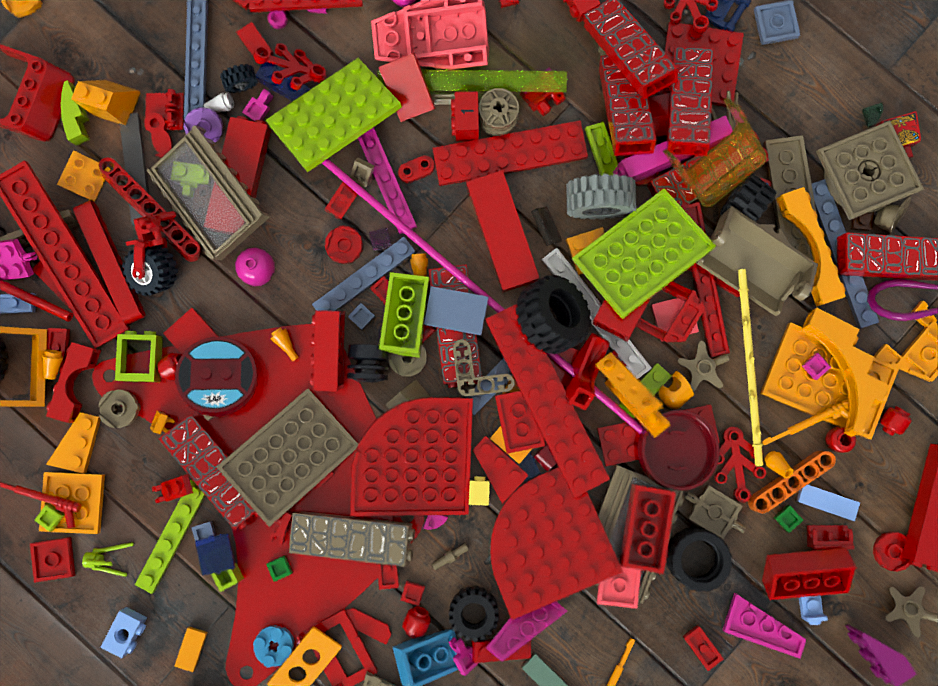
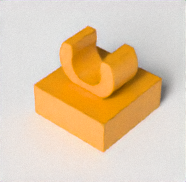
[150,411,175,434]

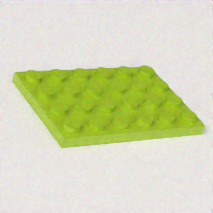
[266,58,402,172]
[572,188,716,319]

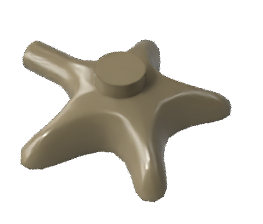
[678,341,729,391]
[886,587,938,637]

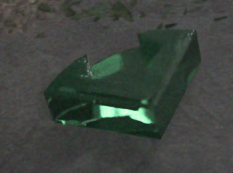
[862,103,883,127]

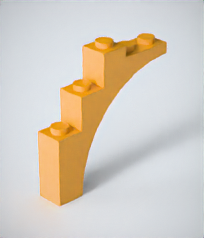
[802,308,889,437]

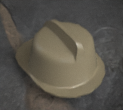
[874,196,911,235]

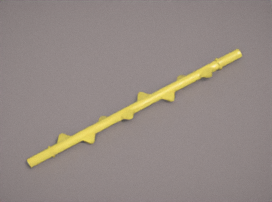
[738,269,763,466]

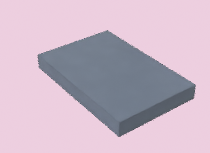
[424,286,489,336]

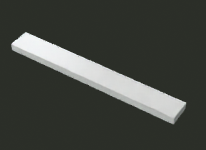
[542,248,651,379]

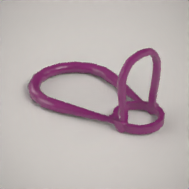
[867,279,938,321]

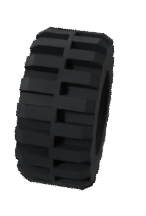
[516,275,591,354]

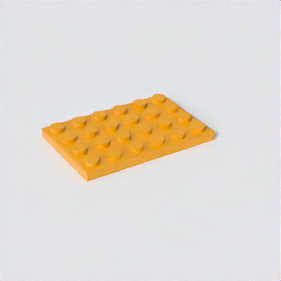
[760,322,899,439]

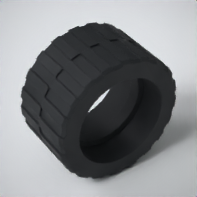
[666,527,732,592]

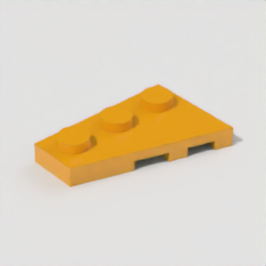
[46,412,101,474]

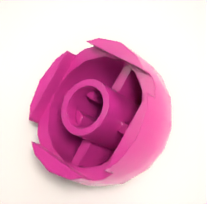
[235,247,275,286]

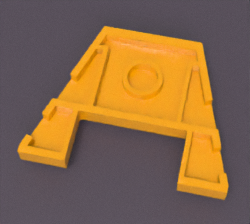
[874,301,938,382]

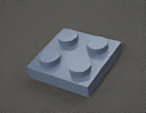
[754,0,800,45]

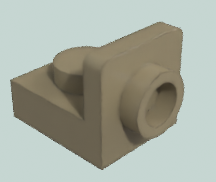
[350,158,375,187]

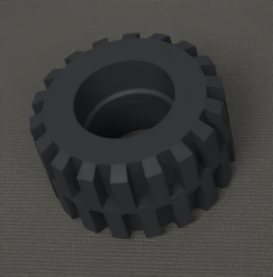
[449,586,499,641]

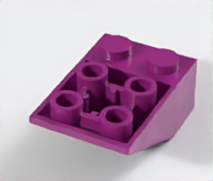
[845,624,917,686]

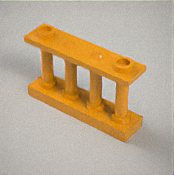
[595,352,670,438]

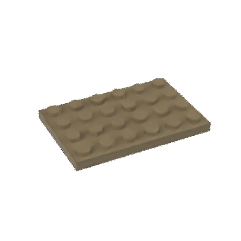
[216,389,358,527]

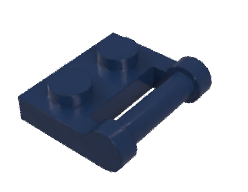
[704,0,751,32]

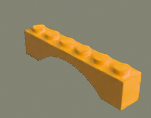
[776,187,846,307]

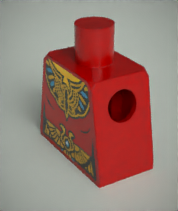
[874,111,921,158]

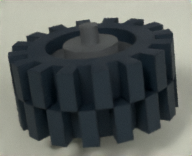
[220,64,258,94]

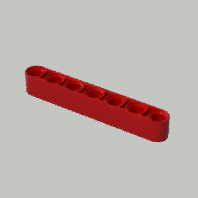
[99,157,201,262]
[73,200,146,325]

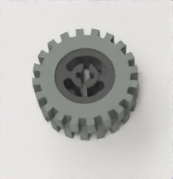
[566,174,636,220]

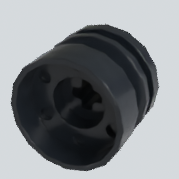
[347,344,389,383]

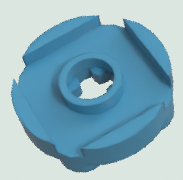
[253,625,294,667]

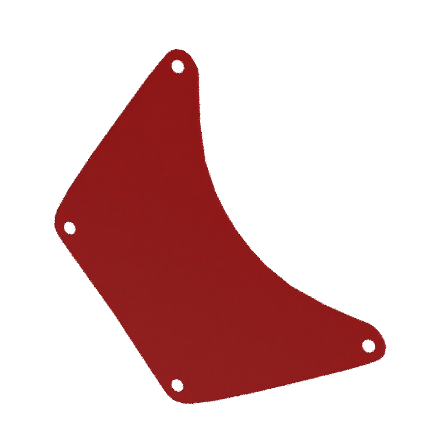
[92,324,424,686]

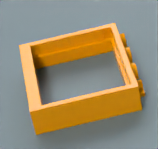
[0,327,47,407]

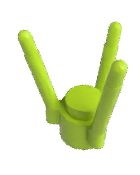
[82,542,134,577]

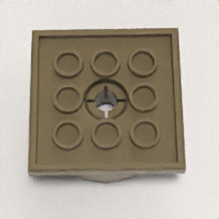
[816,120,924,220]

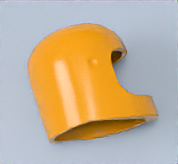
[658,371,694,409]

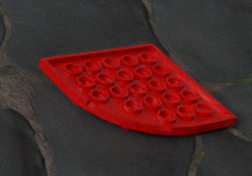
[350,397,473,516]
[490,467,623,620]

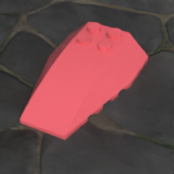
[371,0,489,70]

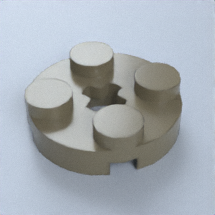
[388,345,427,377]
[98,390,141,428]

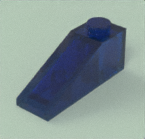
[255,62,311,101]

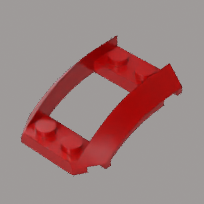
[636,281,705,342]

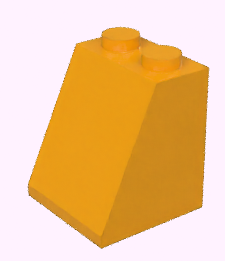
[71,80,140,125]

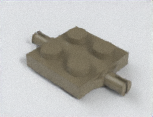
[684,485,746,539]

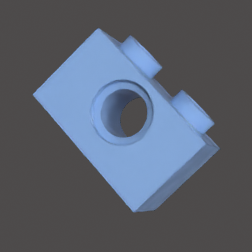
[101,607,147,658]

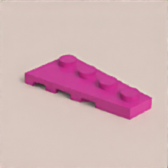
[722,593,806,659]
[487,602,567,662]

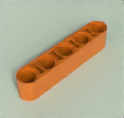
[748,451,836,513]

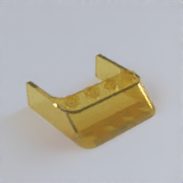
[663,98,767,207]

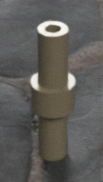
[432,543,469,570]

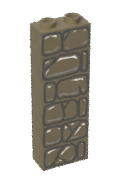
[289,511,415,567]

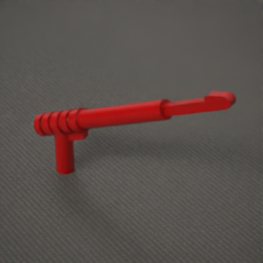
[0,482,82,529]

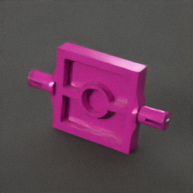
[0,238,37,280]

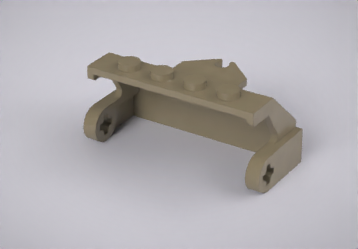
[696,206,818,316]

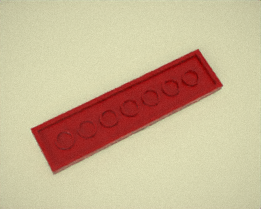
[432,120,588,186]

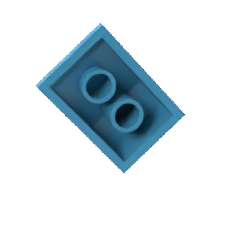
[393,629,459,686]

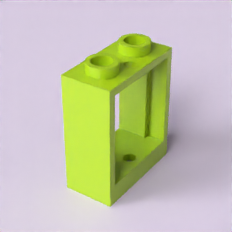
[115,331,163,382]

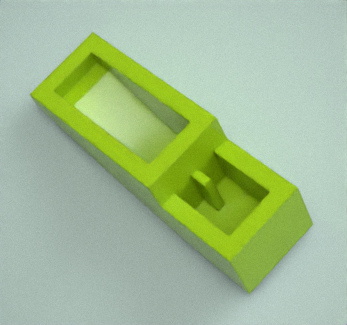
[61,80,90,146]

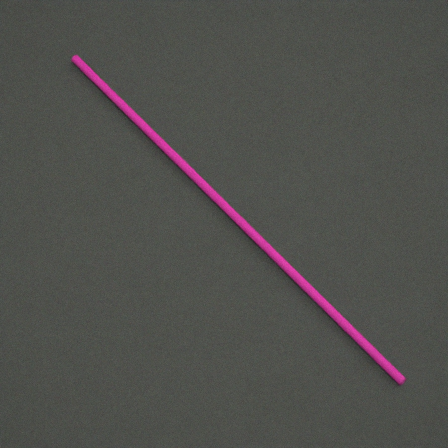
[322,159,644,434]

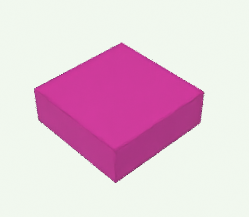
[801,353,831,380]

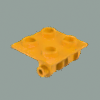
[57,150,111,202]

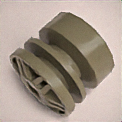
[479,88,519,137]

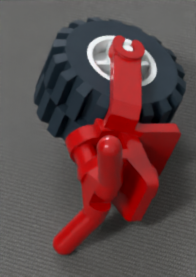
[122,211,178,296]

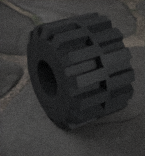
[720,174,777,222]

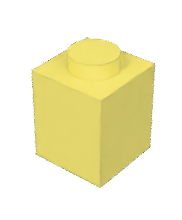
[469,476,490,505]

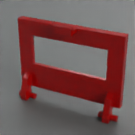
[296,609,378,686]

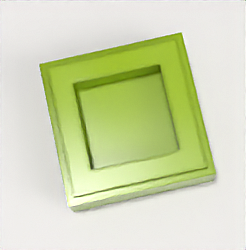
[34,504,65,532]

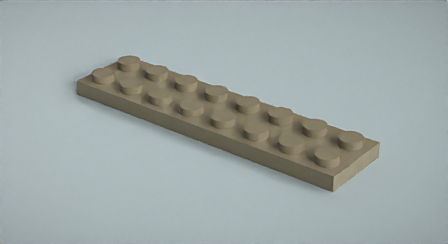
[763,135,818,260]

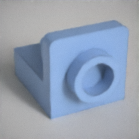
[799,595,828,625]

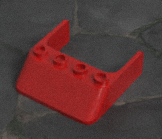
[0,44,74,142]

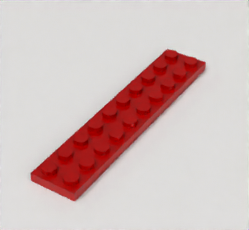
[0,160,131,349]
[485,304,610,497]

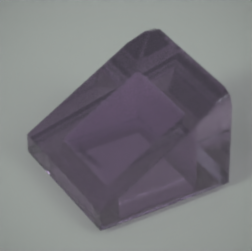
[369,227,392,251]

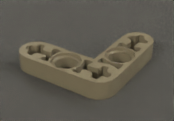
[453,340,514,396]

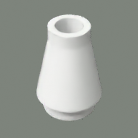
[204,92,234,112]

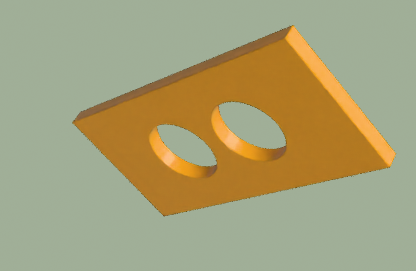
[267,626,342,686]

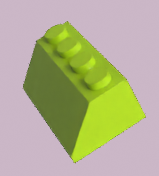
[379,272,430,358]

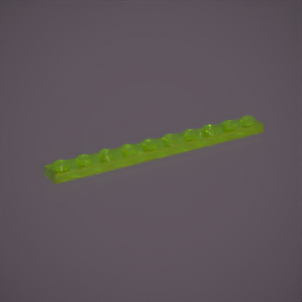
[377,70,567,92]

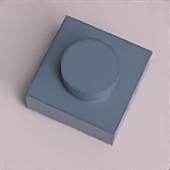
[348,303,376,330]
[191,521,217,546]

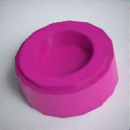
[268,11,288,29]

